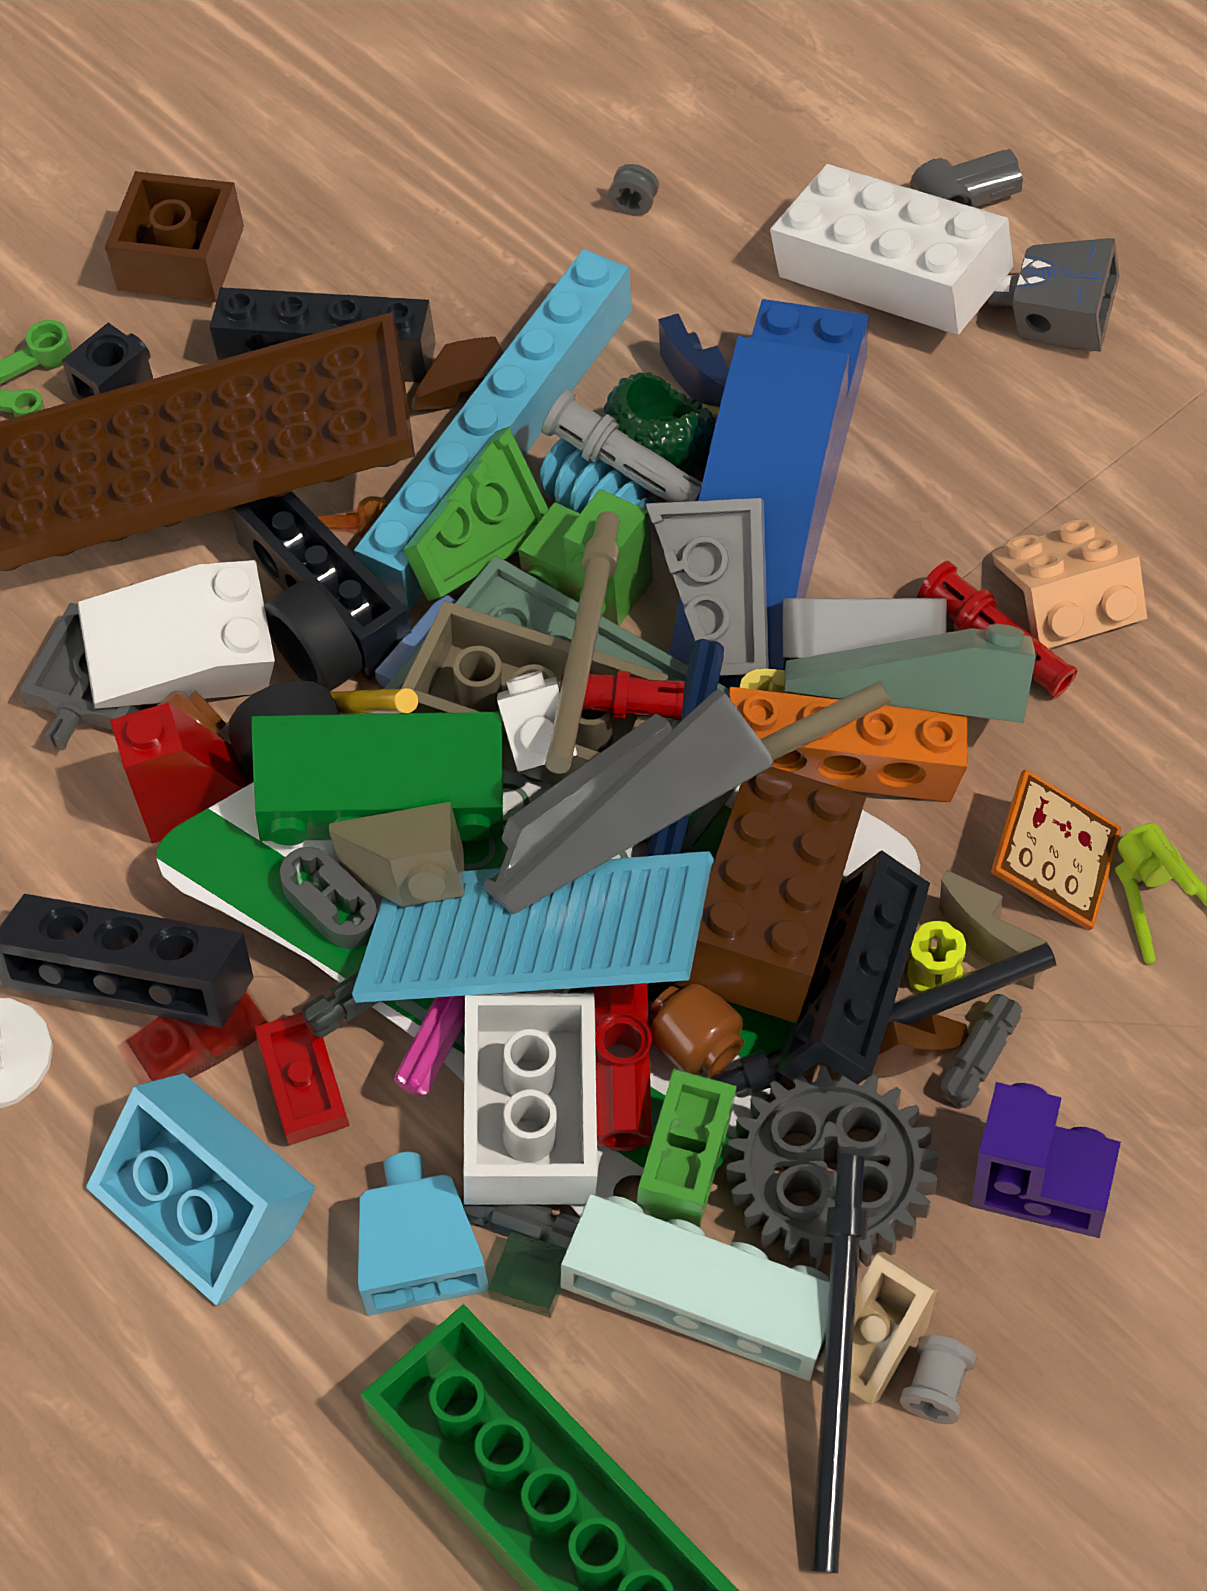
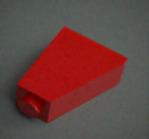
[110,702,254,844]

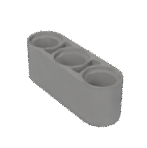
[782,598,947,658]

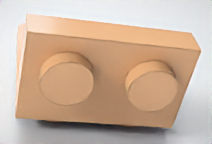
[992,519,1148,649]

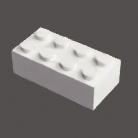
[770,164,1014,335]

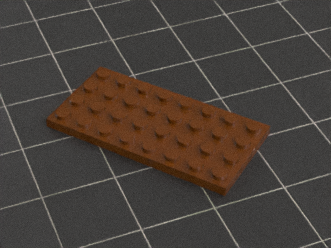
[0,312,415,571]

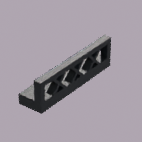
[777,850,930,1085]

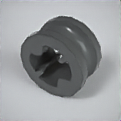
[608,164,659,216]

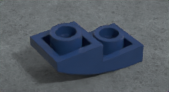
[658,313,731,408]

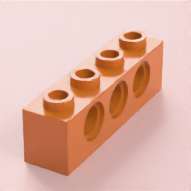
[727,687,968,802]

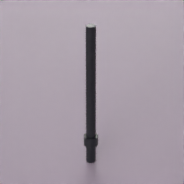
[709,943,1056,1095]
[810,1154,868,1574]

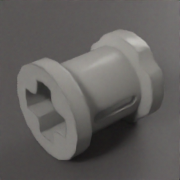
[900,1334,977,1424]

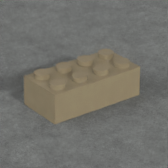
[399,600,668,785]

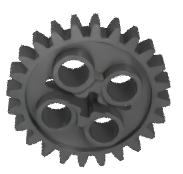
[727,1066,938,1269]

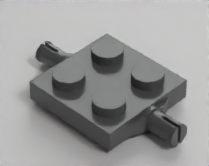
[19,584,143,750]

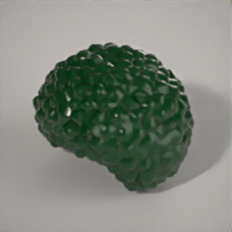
[603,372,716,475]

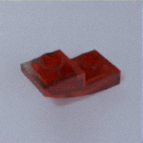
[126,988,270,1081]

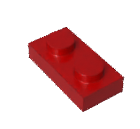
[255,1012,350,1145]

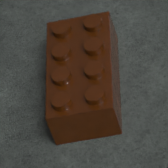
[675,766,866,1023]

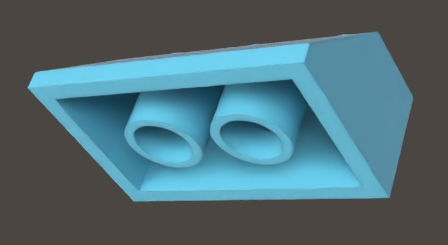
[86,1073,316,1306]

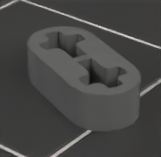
[279,847,377,949]

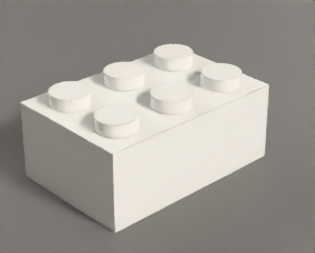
[464,993,597,1205]

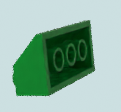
[252,712,503,846]

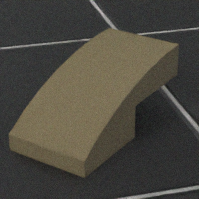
[939,870,1048,989]

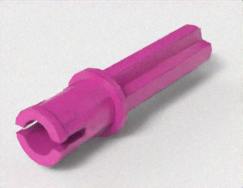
[394,995,465,1097]

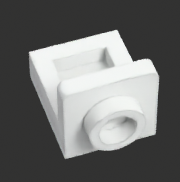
[497,671,578,772]

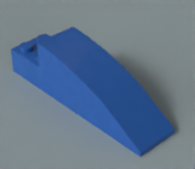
[669,299,869,689]

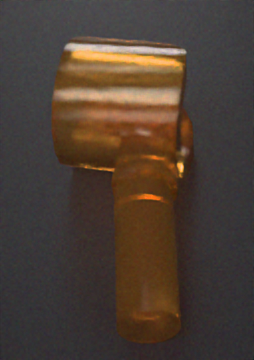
[317,496,388,537]

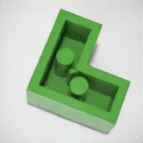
[519,488,653,626]

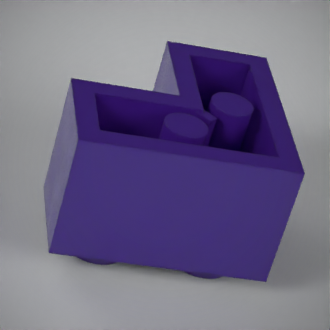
[971,1082,1121,1238]

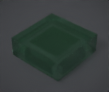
[488,1231,567,1318]

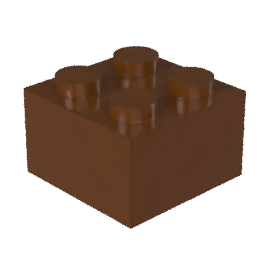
[105,171,244,302]

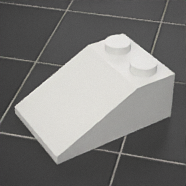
[78,560,275,709]

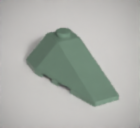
[784,624,1036,723]

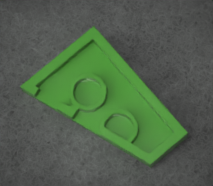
[403,426,549,601]

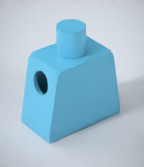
[358,1152,490,1316]

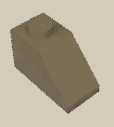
[329,802,464,907]

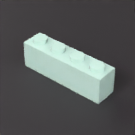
[560,1194,830,1382]

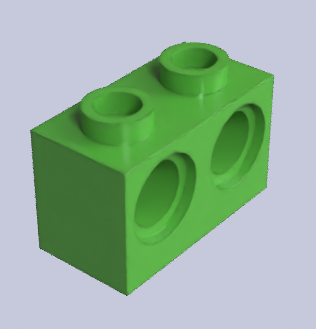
[637,1069,737,1228]

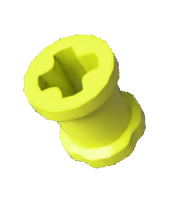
[907,921,966,994]

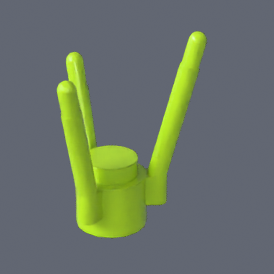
[1115,823,1207,965]

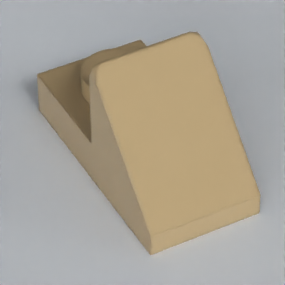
[815,1252,938,1405]

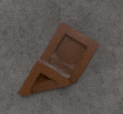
[411,336,504,410]
[872,1014,969,1077]

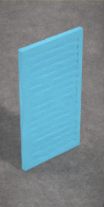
[352,851,714,1003]

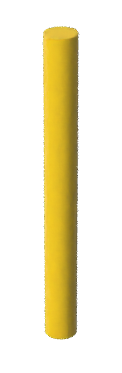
[330,688,418,715]

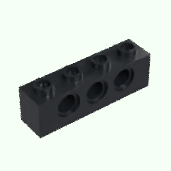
[209,287,436,383]
[230,491,412,680]
[0,893,254,1028]

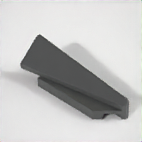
[484,689,774,914]

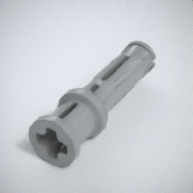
[541,389,702,503]

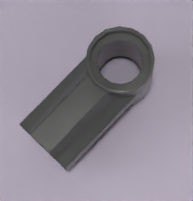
[910,149,1023,207]

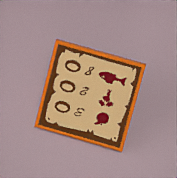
[990,769,1122,931]

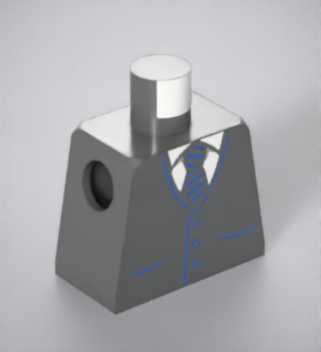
[988,238,1120,351]

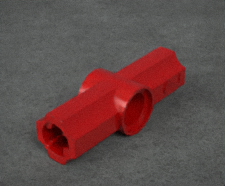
[592,983,652,1151]

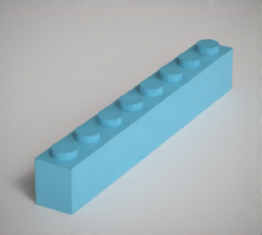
[354,249,632,612]

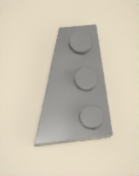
[646,498,769,677]

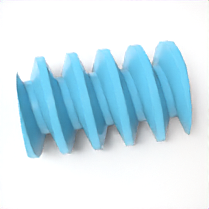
[539,438,658,523]

